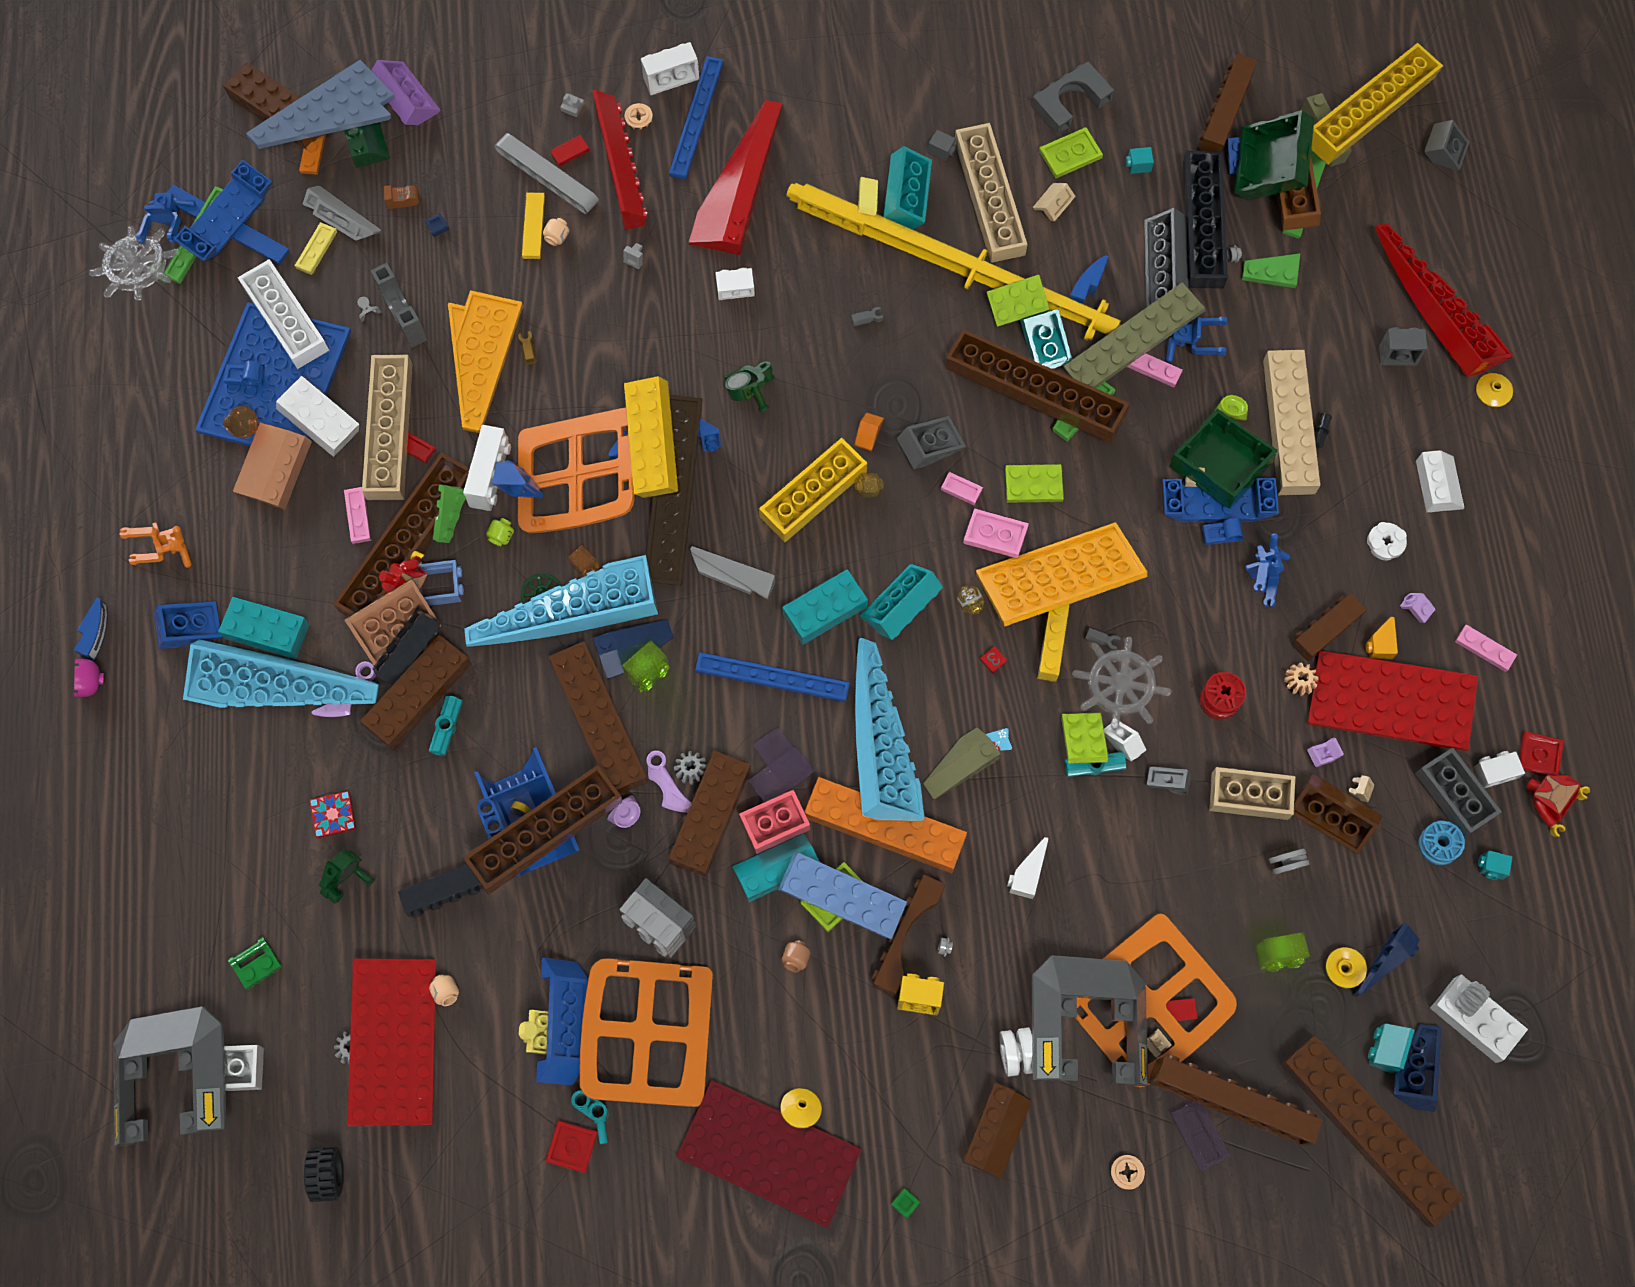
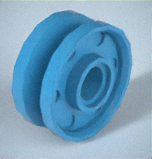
[1418,821,1465,866]

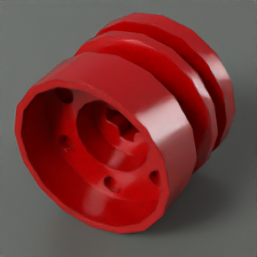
[1199,672,1246,720]

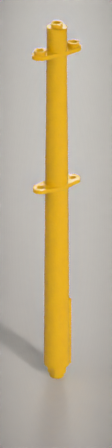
[787,183,1121,340]

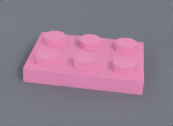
[963,509,1029,558]

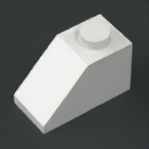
[1104,719,1146,761]

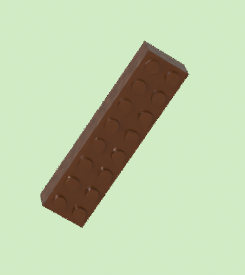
[549,641,648,795]
[463,765,622,895]
[1148,1055,1323,1146]

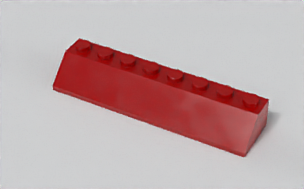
[593,90,648,230]

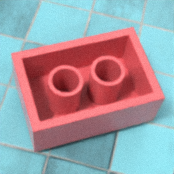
[739,790,810,854]

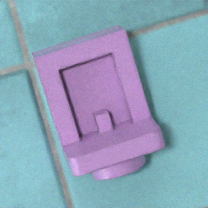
[1400,593,1436,623]
[1307,738,1344,767]

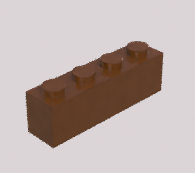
[1292,593,1367,662]

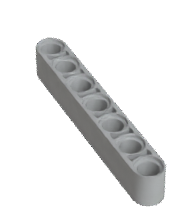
[494,133,599,214]

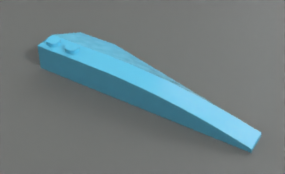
[464,555,658,647]
[855,638,924,821]
[183,640,379,708]

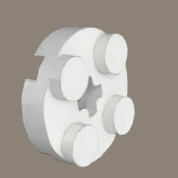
[1367,522,1407,561]

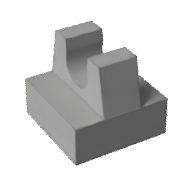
[560,93,584,117]
[623,243,643,269]

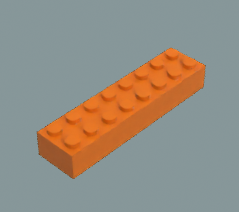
[804,777,967,874]

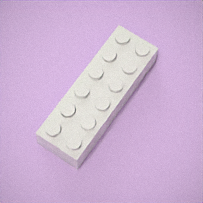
[238,259,329,369]

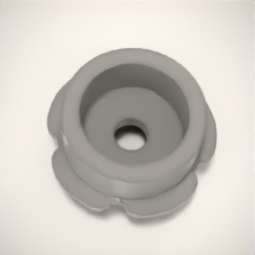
[1227,245,1242,263]
[938,937,953,957]

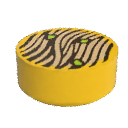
[510,801,531,817]

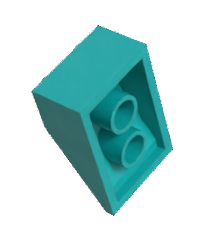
[1020,309,1072,369]

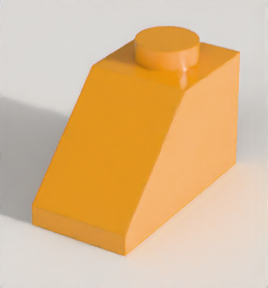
[1366,617,1398,659]

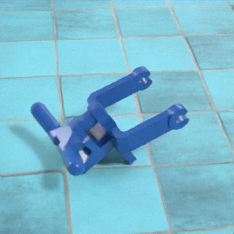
[136,193,196,243]
[1166,317,1227,363]
[1246,533,1290,607]

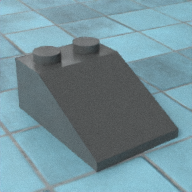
[897,416,966,470]

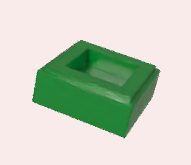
[891,1188,920,1219]

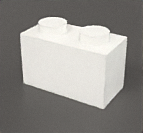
[716,268,755,300]
[1473,751,1525,788]

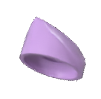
[607,795,640,828]

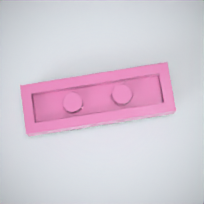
[1127,353,1182,387]
[344,487,371,544]
[1455,625,1517,672]

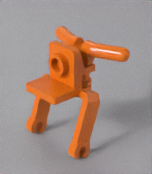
[119,522,192,568]

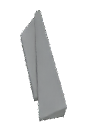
[303,186,381,240]
[690,546,775,599]

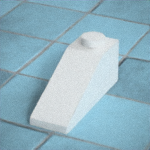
[1007,837,1048,899]

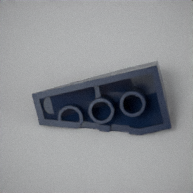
[593,619,674,680]
[1353,923,1420,997]
[1394,1024,1441,1112]

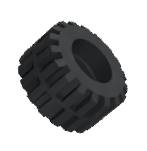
[304,1146,344,1202]

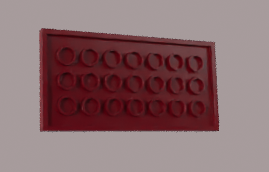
[676,1080,862,1228]

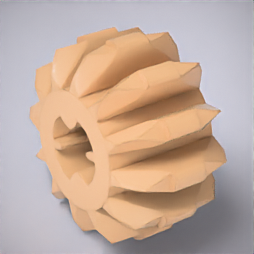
[1284,662,1318,696]

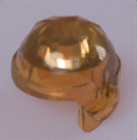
[223,406,259,438]

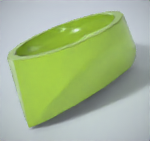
[1215,395,1248,421]

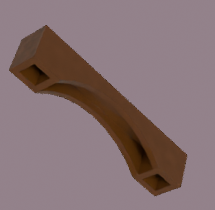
[871,875,946,997]

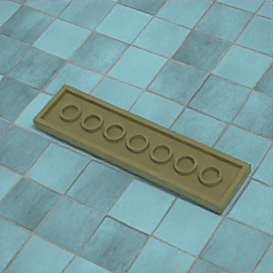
[1063,282,1205,388]

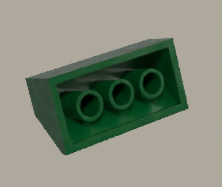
[344,122,390,168]

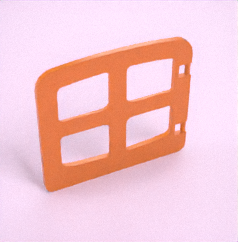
[518,408,634,533]
[1076,914,1237,1088]
[579,959,713,1107]

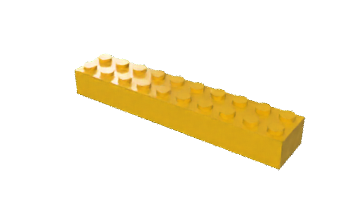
[1311,43,1443,165]

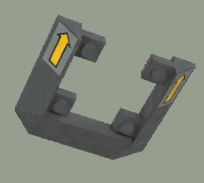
[1032,955,1148,1086]
[113,1007,227,1147]

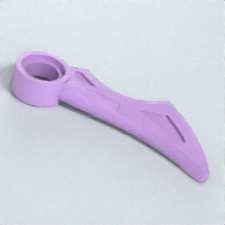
[312,661,376,717]
[647,751,692,813]

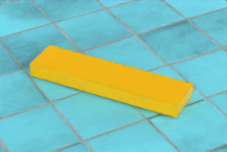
[522,193,545,259]

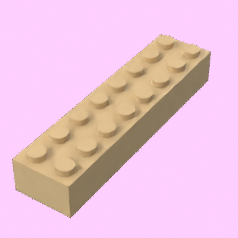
[955,123,1027,263]
[1263,350,1320,495]
[362,355,413,500]

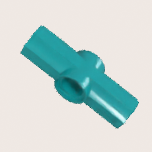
[429,696,463,756]
[1065,752,1126,777]

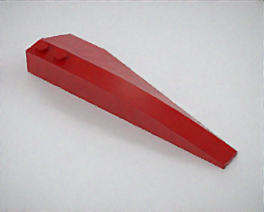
[689,100,783,255]
[1375,223,1513,377]

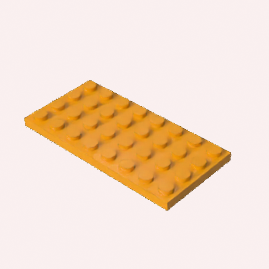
[976,522,1147,627]

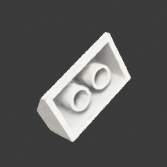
[1416,451,1464,513]

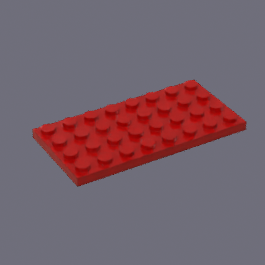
[1308,651,1478,751]
[347,959,436,1127]

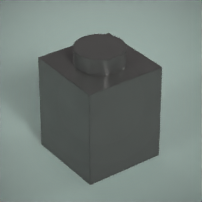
[928,130,957,162]

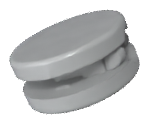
[1269,849,1310,875]

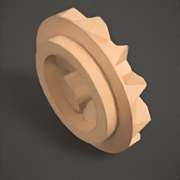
[624,103,653,129]
[1111,1155,1145,1190]

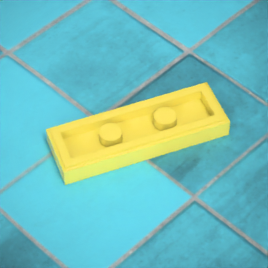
[858,177,878,216]
[295,222,337,275]

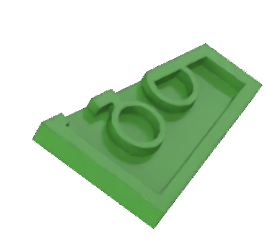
[1242,254,1300,288]
[433,484,466,543]

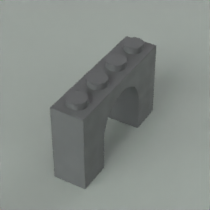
[1032,61,1114,135]
[370,263,427,348]

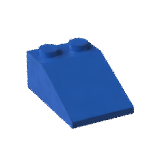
[153,601,222,649]

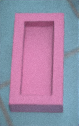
[941,472,983,505]

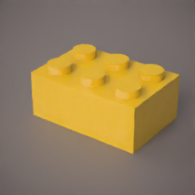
[897,974,944,1016]

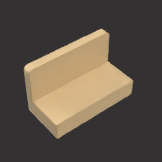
[1033,183,1076,221]

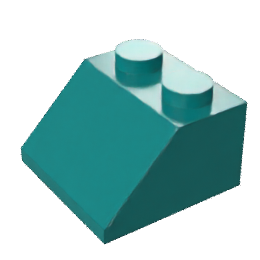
[1368,1024,1415,1074]

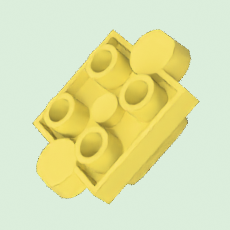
[519,1010,548,1055]

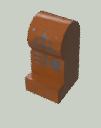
[384,185,419,209]

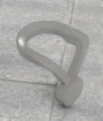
[357,297,382,322]

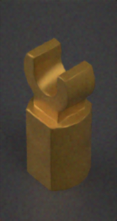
[518,331,537,365]

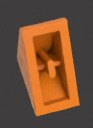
[854,413,884,451]

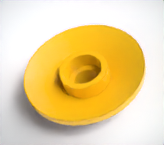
[1476,373,1513,407]
[1326,947,1367,988]
[781,1088,822,1128]

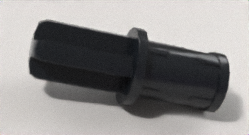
[1314,413,1332,449]

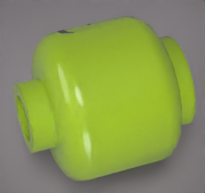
[486,518,514,547]

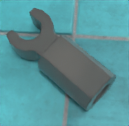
[850,307,883,327]
[1085,627,1121,651]

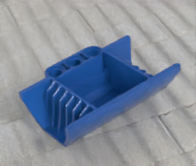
[474,747,580,877]

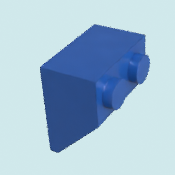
[492,461,543,498]

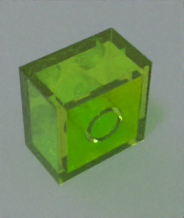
[622,641,669,693]
[1256,932,1310,972]

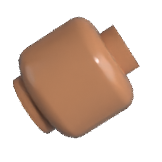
[781,940,811,972]

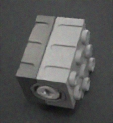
[619,878,697,958]

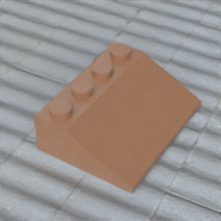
[233,423,312,510]
[345,579,441,665]

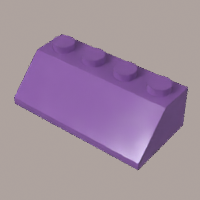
[371,60,440,125]

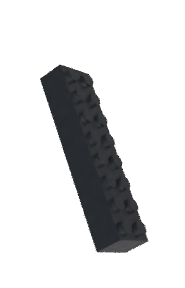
[1183,151,1228,289]

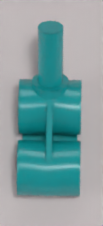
[571,1090,609,1144]

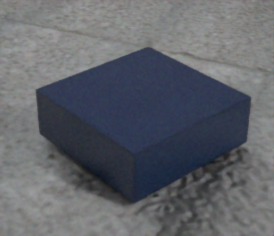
[425,213,449,237]

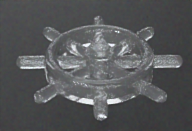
[89,226,181,300]
[1072,637,1172,730]

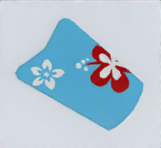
[986,728,1012,750]

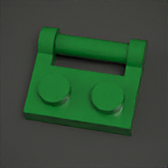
[228,937,282,990]

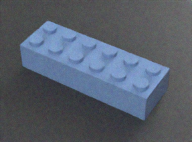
[778,852,907,939]

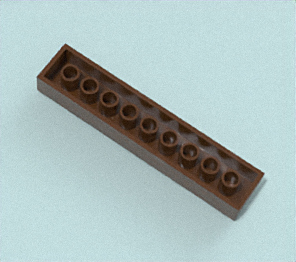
[946,329,1130,443]
[333,452,470,617]
[1281,1035,1464,1227]

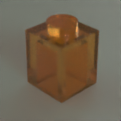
[568,545,599,577]

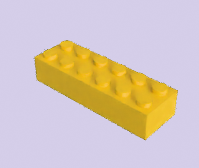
[624,376,678,498]
[759,438,867,542]

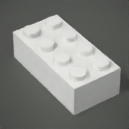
[276,376,359,457]
[463,425,511,511]
[1430,974,1528,1063]

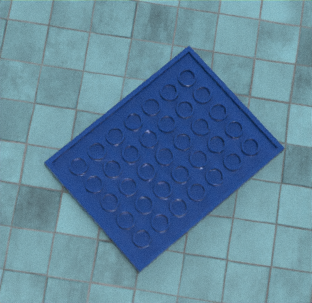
[195,302,351,446]

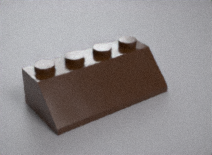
[1294,774,1382,854]
[962,1083,1032,1179]

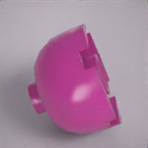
[74,659,104,697]

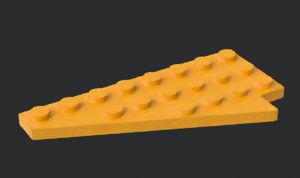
[448,290,523,434]

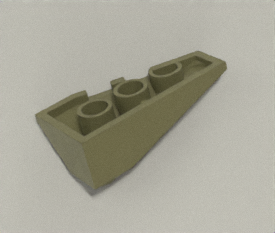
[923,728,1000,800]

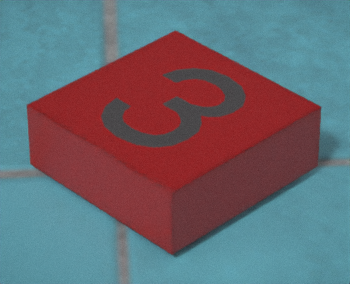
[980,646,1007,674]

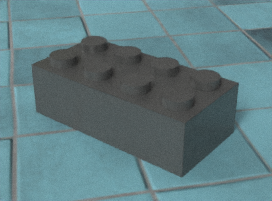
[1415,747,1502,838]

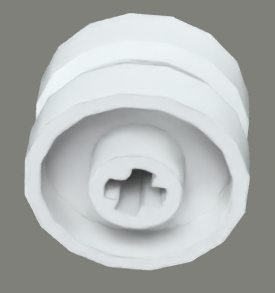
[1000,1027,1033,1077]

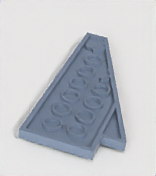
[246,60,395,149]

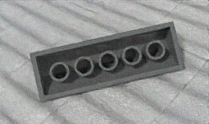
[1144,208,1188,308]

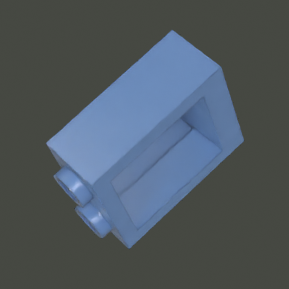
[419,560,464,606]

